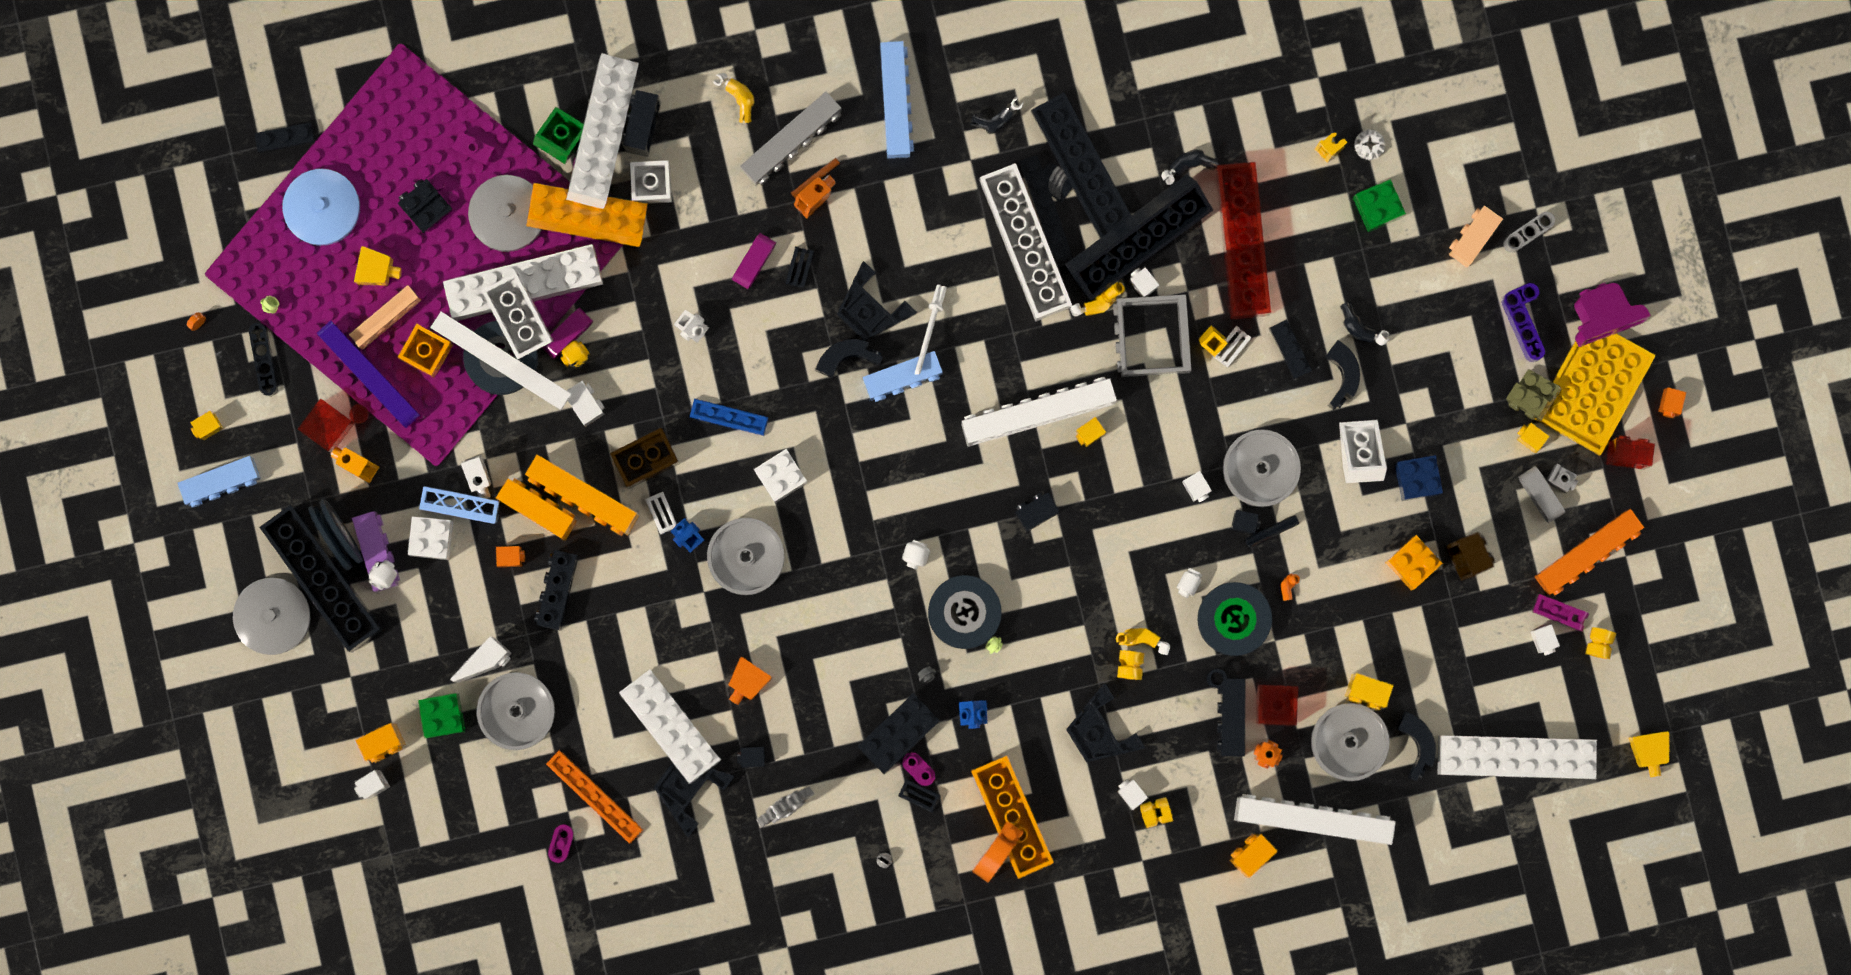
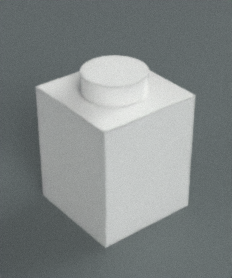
[1129,267,1159,297]
[1182,471,1211,503]
[1531,624,1559,655]
[1117,779,1148,810]

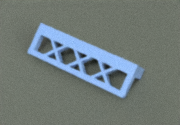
[419,486,500,524]

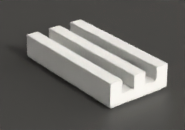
[1213,326,1252,368]
[645,492,677,534]

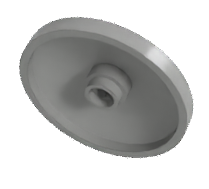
[468,175,542,252]
[1223,430,1301,507]
[707,518,784,595]
[233,578,311,655]
[477,673,555,750]
[1311,703,1389,781]

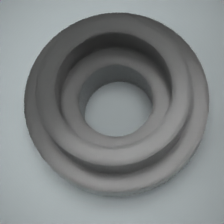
[918,666,936,683]

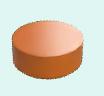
[187,312,206,331]

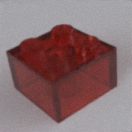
[298,398,355,453]
[1606,436,1655,470]
[1256,685,1298,726]

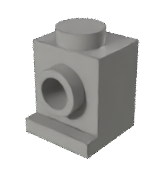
[1546,464,1578,493]

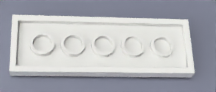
[619,670,721,784]

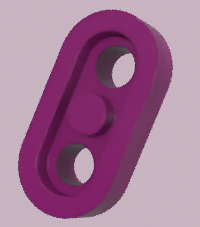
[902,753,935,786]
[548,825,574,863]

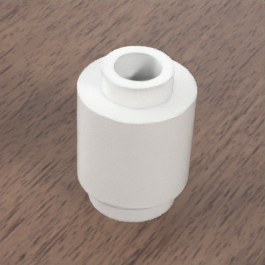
[1176,568,1202,598]

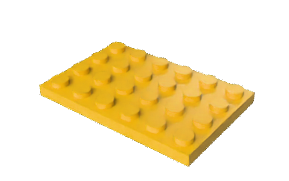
[1535,334,1656,456]

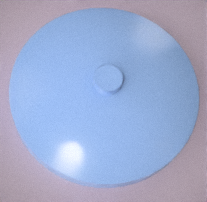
[283,169,360,246]

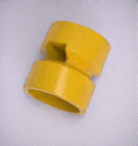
[1585,627,1616,660]
[1117,650,1145,680]
[1140,797,1173,828]

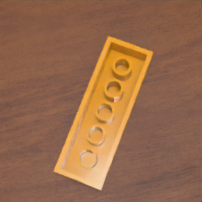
[526,183,647,247]
[525,455,639,536]
[971,756,1054,878]

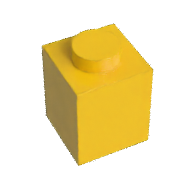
[1199,325,1228,357]
[190,411,224,440]
[1075,417,1106,447]
[1517,423,1550,453]

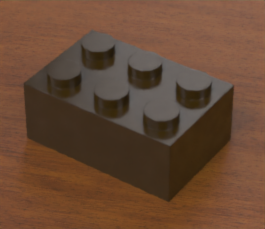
[610,428,680,489]

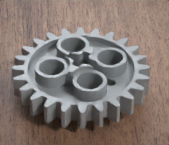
[757,786,814,827]

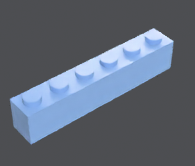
[880,41,914,158]

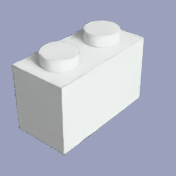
[567,381,605,427]
[354,770,390,799]

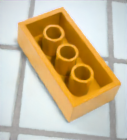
[496,478,577,541]

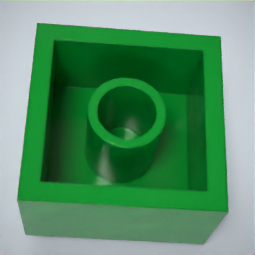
[533,106,584,164]
[1353,179,1406,232]
[418,693,466,738]

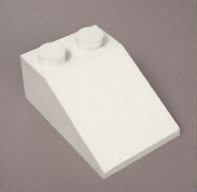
[1339,420,1387,483]
[451,636,512,683]

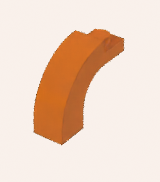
[972,821,1024,882]

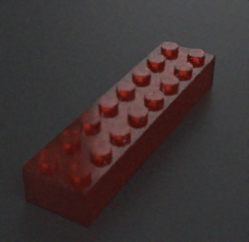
[1215,162,1271,320]

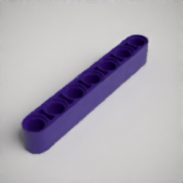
[317,320,420,428]

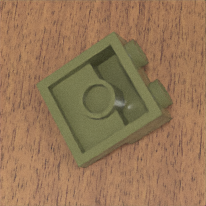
[1506,369,1562,421]

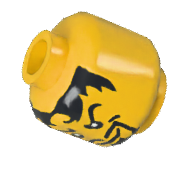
[560,340,590,369]

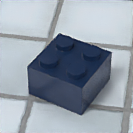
[1395,455,1443,501]

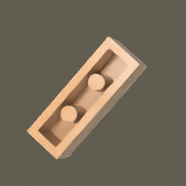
[1449,206,1503,268]

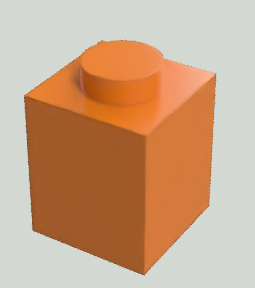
[1658,387,1687,418]
[496,546,525,567]

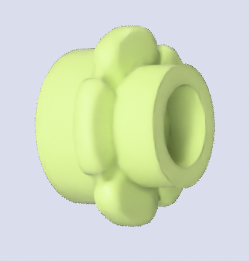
[261,296,279,313]
[986,636,1003,654]

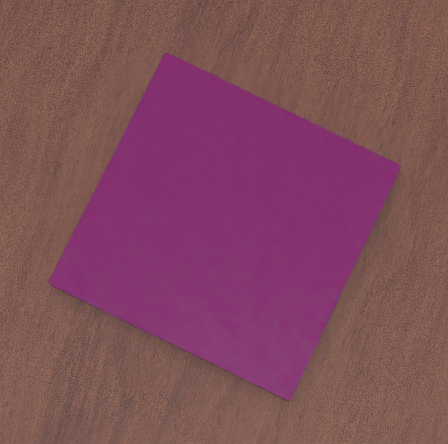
[205,44,624,466]

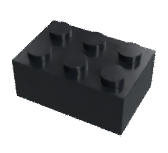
[621,90,661,157]

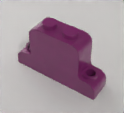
[1574,283,1651,347]

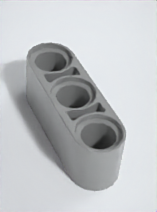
[1504,212,1555,253]
[1518,466,1565,523]

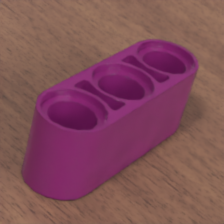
[732,233,777,289]
[541,308,593,360]

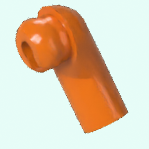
[1281,573,1300,601]

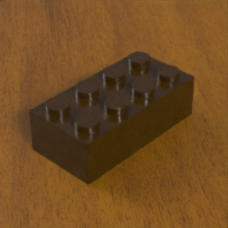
[1445,532,1495,581]

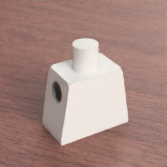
[461,455,491,498]

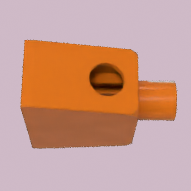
[794,175,836,218]
[728,657,773,705]

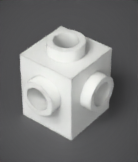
[674,310,708,343]

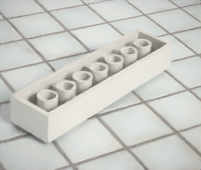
[566,53,639,209]
[980,163,1072,322]
[443,244,603,321]
[961,377,1117,447]
[1438,736,1597,779]
[1234,794,1395,845]

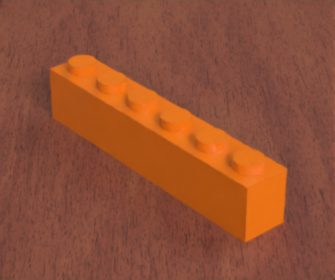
[1534,509,1644,595]

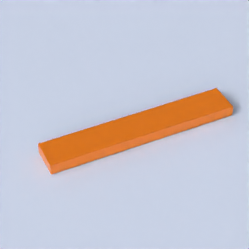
[546,750,644,844]

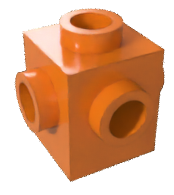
[1253,740,1283,769]

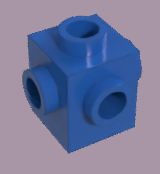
[671,518,704,553]
[959,701,988,729]

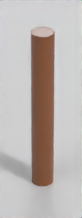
[791,158,840,199]

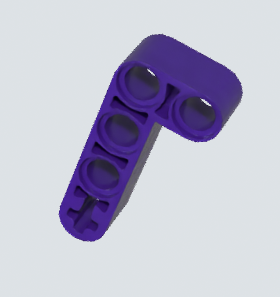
[1501,283,1545,362]

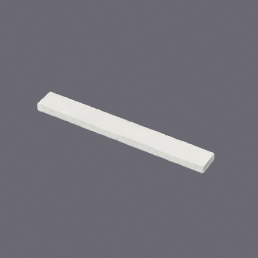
[430,312,571,410]

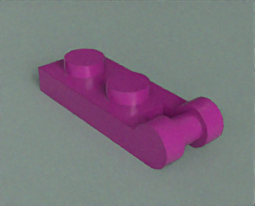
[1532,594,1589,632]

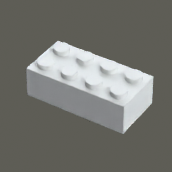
[481,272,553,359]

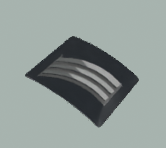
[1043,161,1072,203]

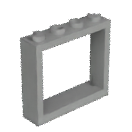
[1113,295,1191,377]

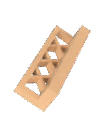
[349,285,421,350]

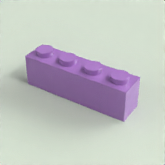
[352,511,400,593]

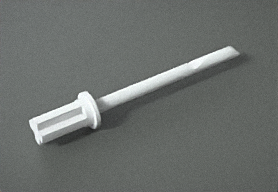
[915,285,947,375]

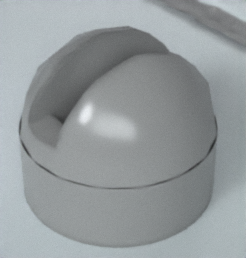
[877,852,892,868]

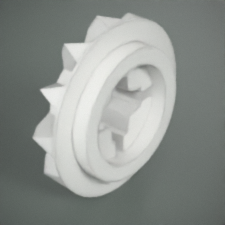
[1355,129,1385,160]

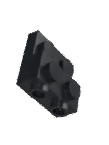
[398,179,453,234]

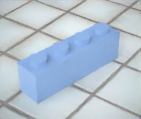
[863,351,942,402]
[177,456,261,507]

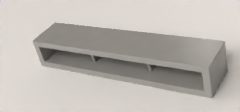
[740,91,842,186]

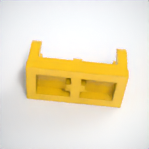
[1315,133,1347,163]

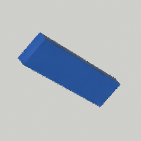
[690,398,769,436]

